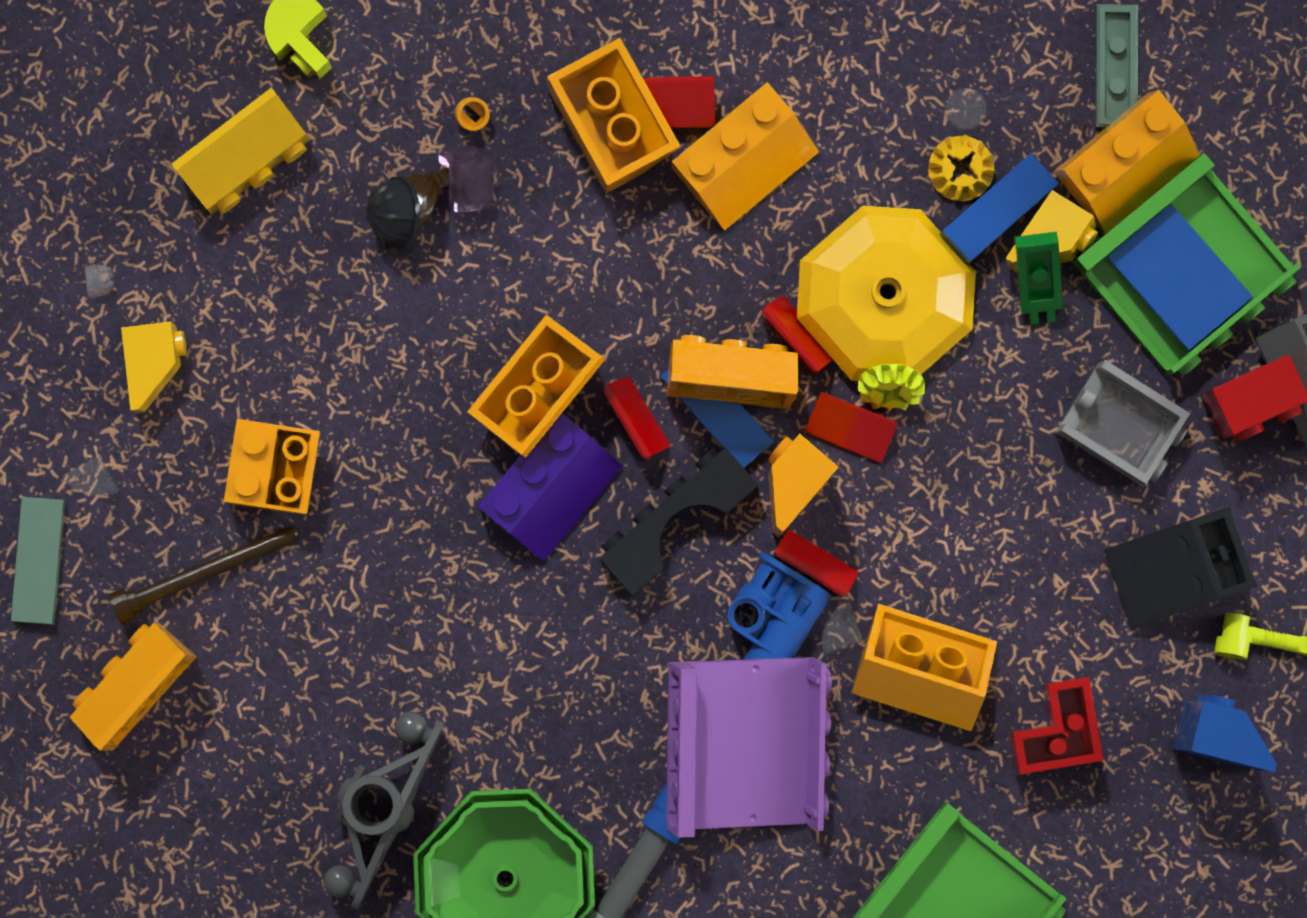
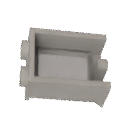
[1055,360,1190,486]

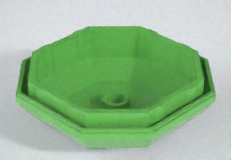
[413,789,595,918]

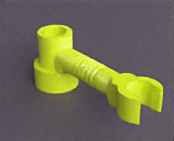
[1214,613,1307,660]

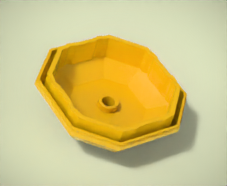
[797,206,976,381]

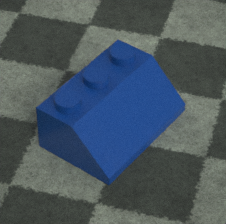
[1173,695,1277,772]

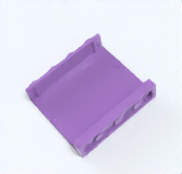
[666,657,832,838]

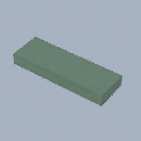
[1095,4,1138,128]
[11,497,65,625]

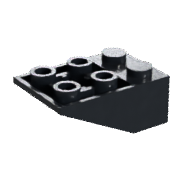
[1104,507,1257,629]

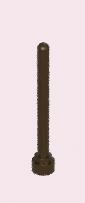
[108,526,301,625]

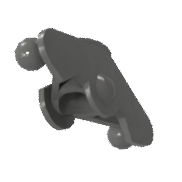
[323,711,445,911]

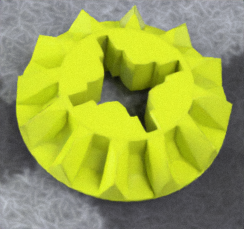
[858,364,925,412]

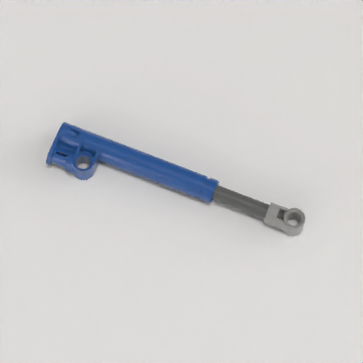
[585,552,832,918]

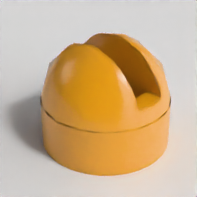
[455,97,490,131]

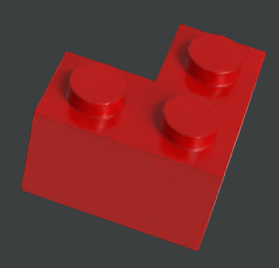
[1201,354,1307,444]
[1008,677,1104,775]

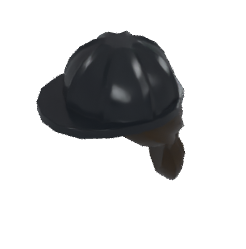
[365,166,470,258]

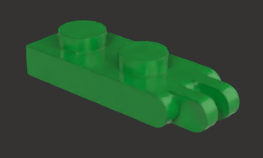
[1015,231,1063,325]

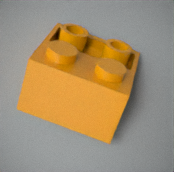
[224,419,320,514]

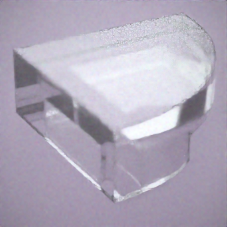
[63,455,120,497]
[821,601,863,654]

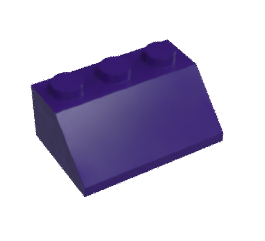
[478,413,623,562]

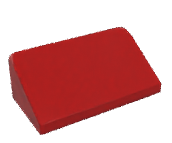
[643,76,715,128]
[761,296,833,375]
[602,377,670,461]
[804,392,898,463]
[773,530,858,598]

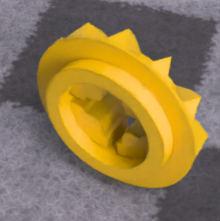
[928,135,995,201]

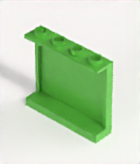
[1073,153,1301,377]
[853,802,1067,918]

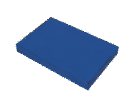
[1107,204,1253,353]

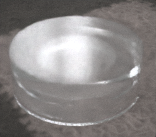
[944,88,987,131]

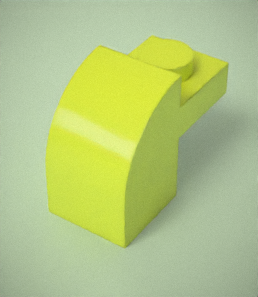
[264,0,332,79]

